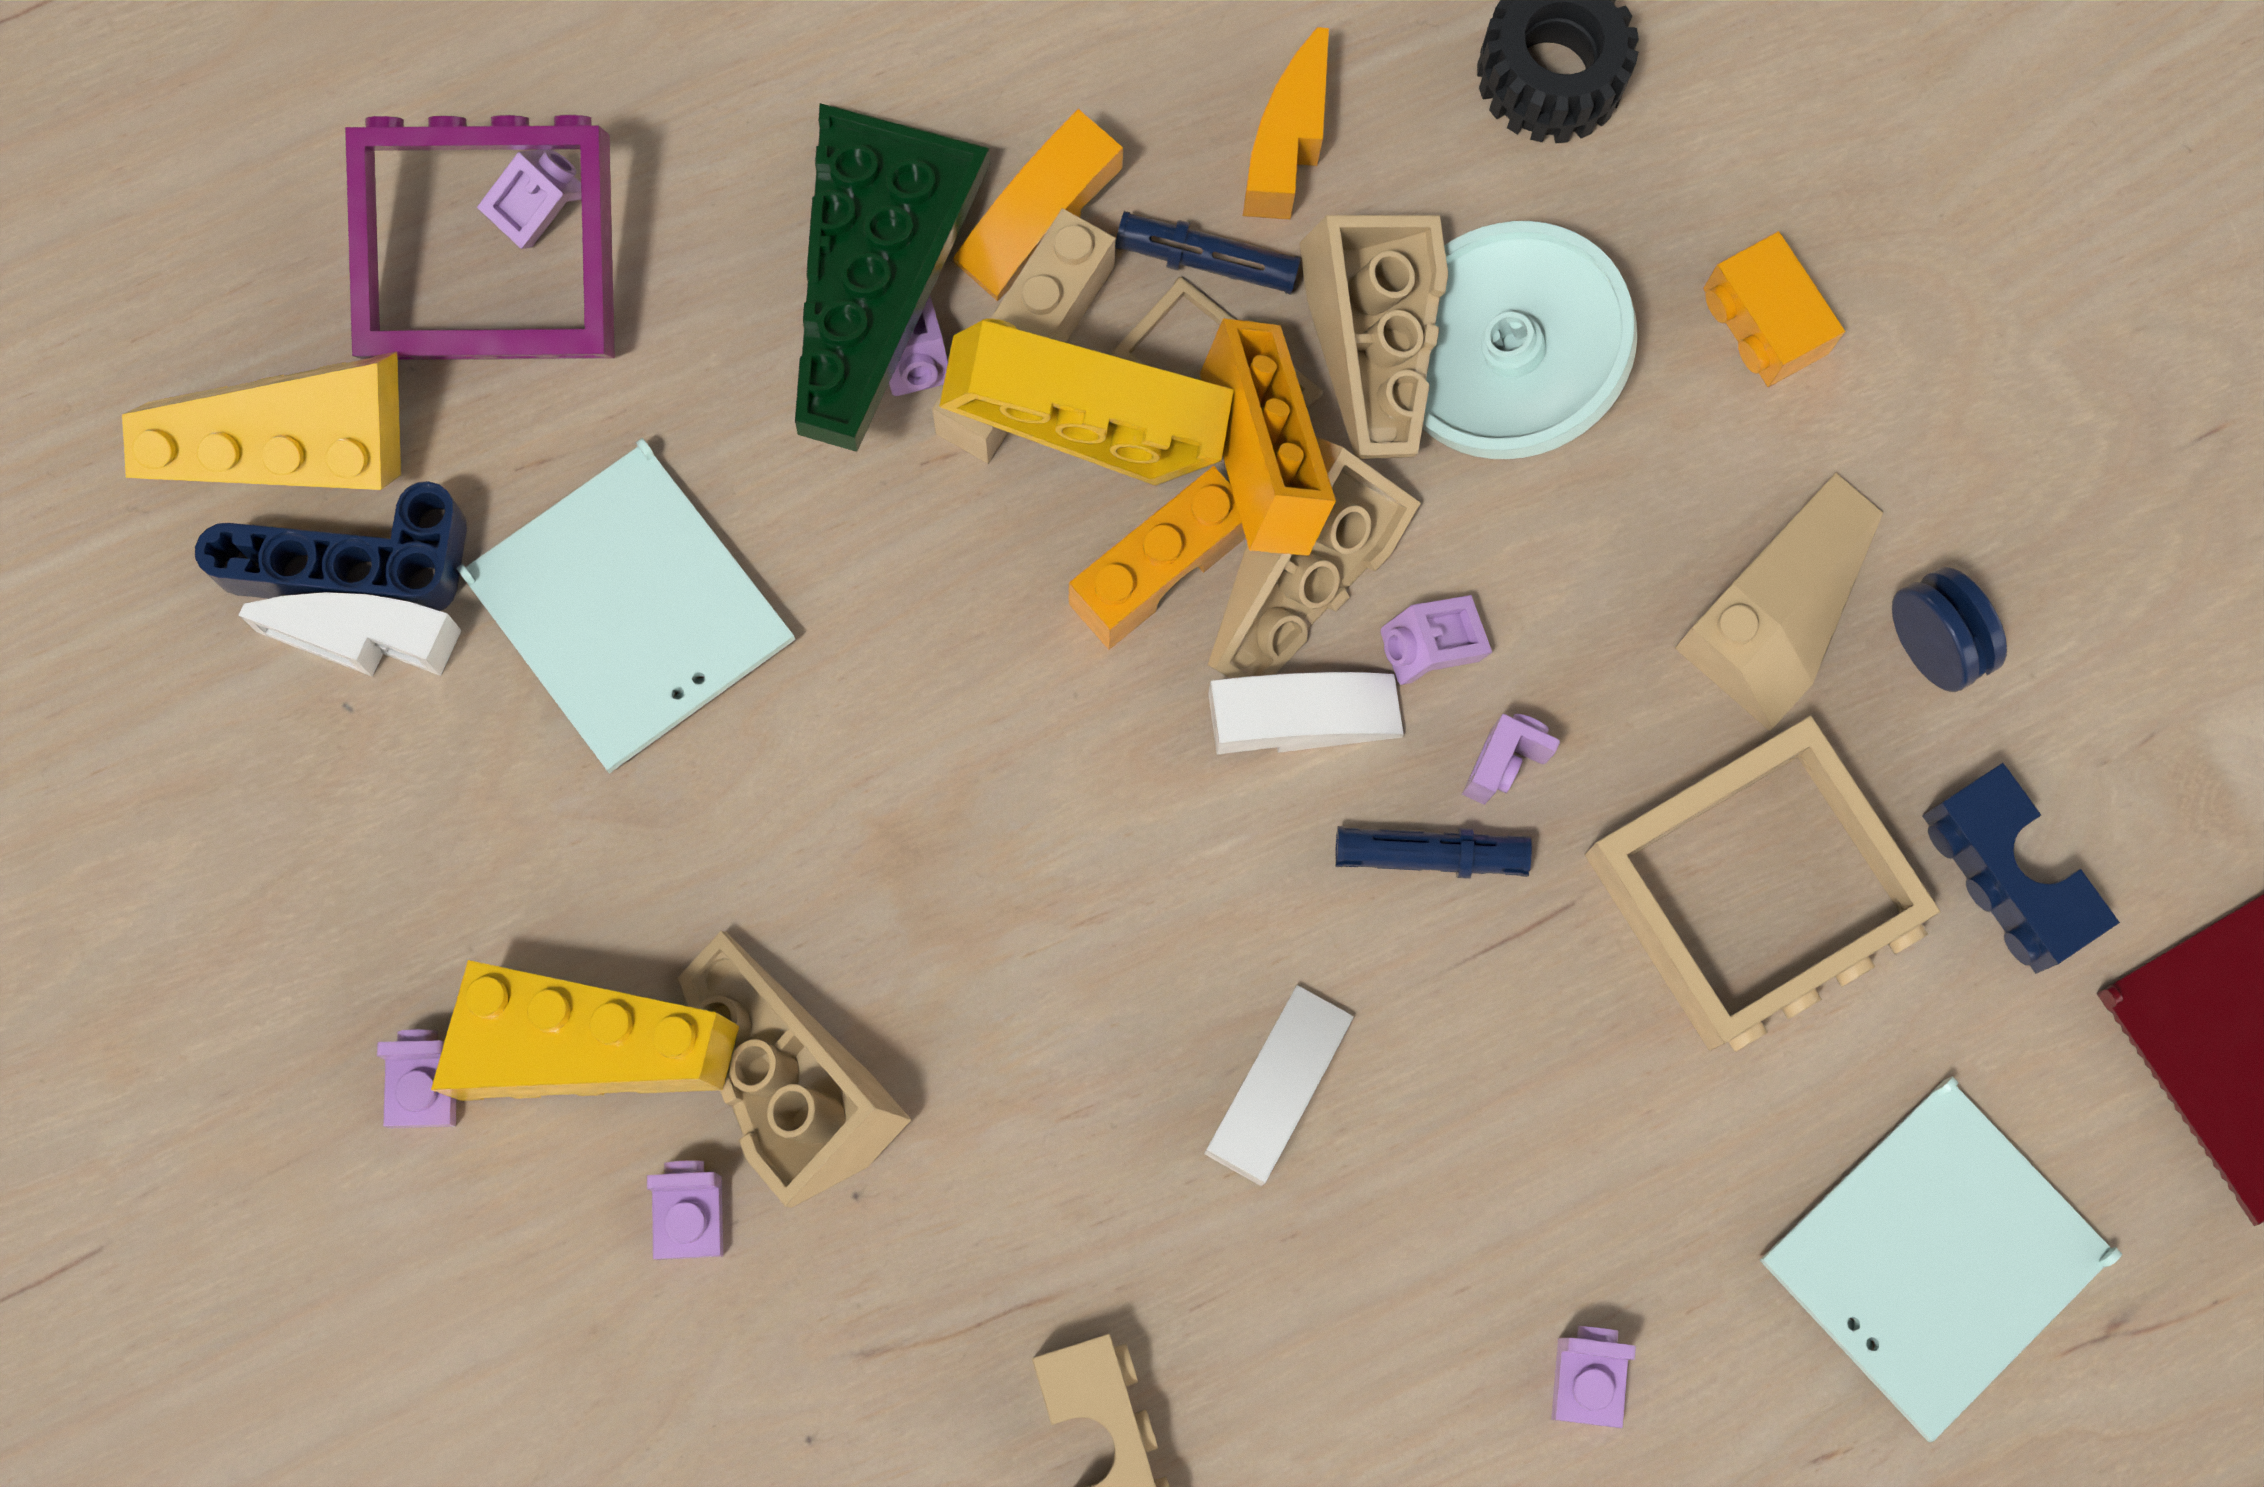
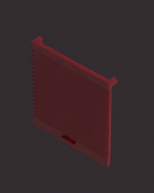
[2097,894,2264,1226]

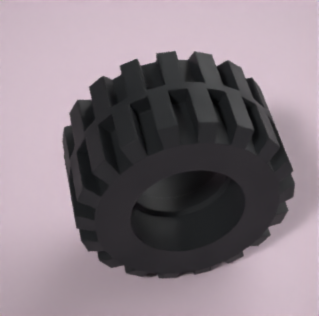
[1477,0,1639,143]

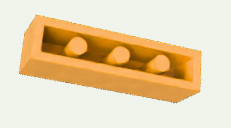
[1200,318,1336,556]

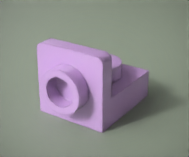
[477,150,581,249]
[889,296,948,396]
[1381,595,1492,685]
[1462,714,1560,805]
[377,1029,456,1129]
[647,1161,723,1260]
[1551,1326,1636,1428]

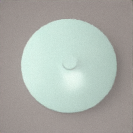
[1422,221,1637,459]

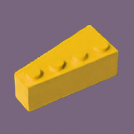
[122,352,401,490]
[431,960,739,1101]

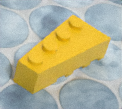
[939,319,1234,486]

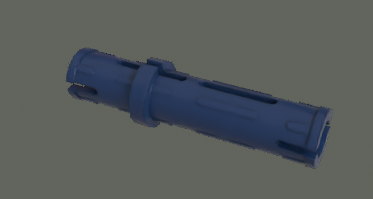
[1115,211,1301,295]
[1335,826,1532,879]

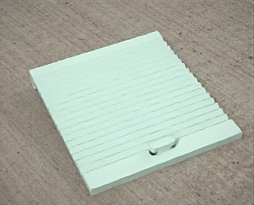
[456,438,796,774]
[1760,1076,2122,1442]

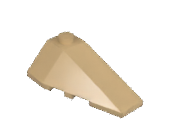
[1299,215,1448,459]
[1208,436,1421,679]
[1675,473,1883,731]
[678,931,911,1208]

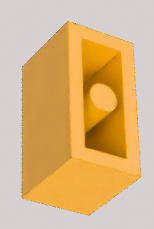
[1703,231,1846,387]

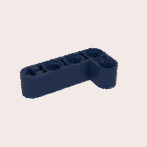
[195,481,467,611]

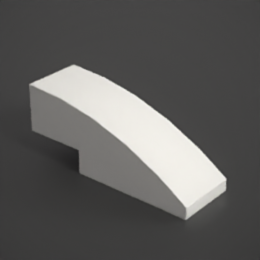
[239,592,461,677]
[1208,672,1404,755]
[1204,985,1354,1187]

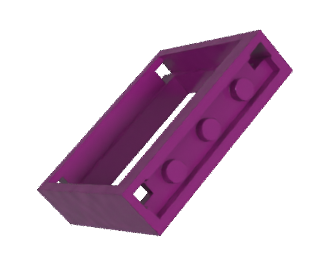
[345,115,615,360]

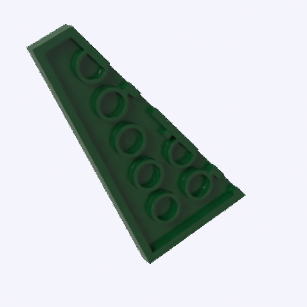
[795,103,990,452]

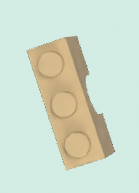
[1032,1334,1170,1487]

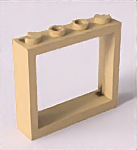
[1585,716,1941,1052]

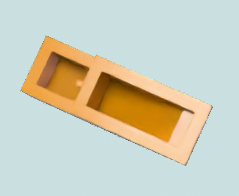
[1242,27,1329,220]
[953,109,1123,301]

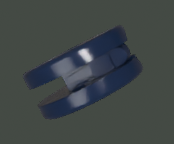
[1892,567,2007,692]

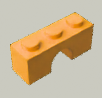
[1069,465,1246,650]

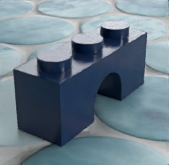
[1922,763,2120,974]

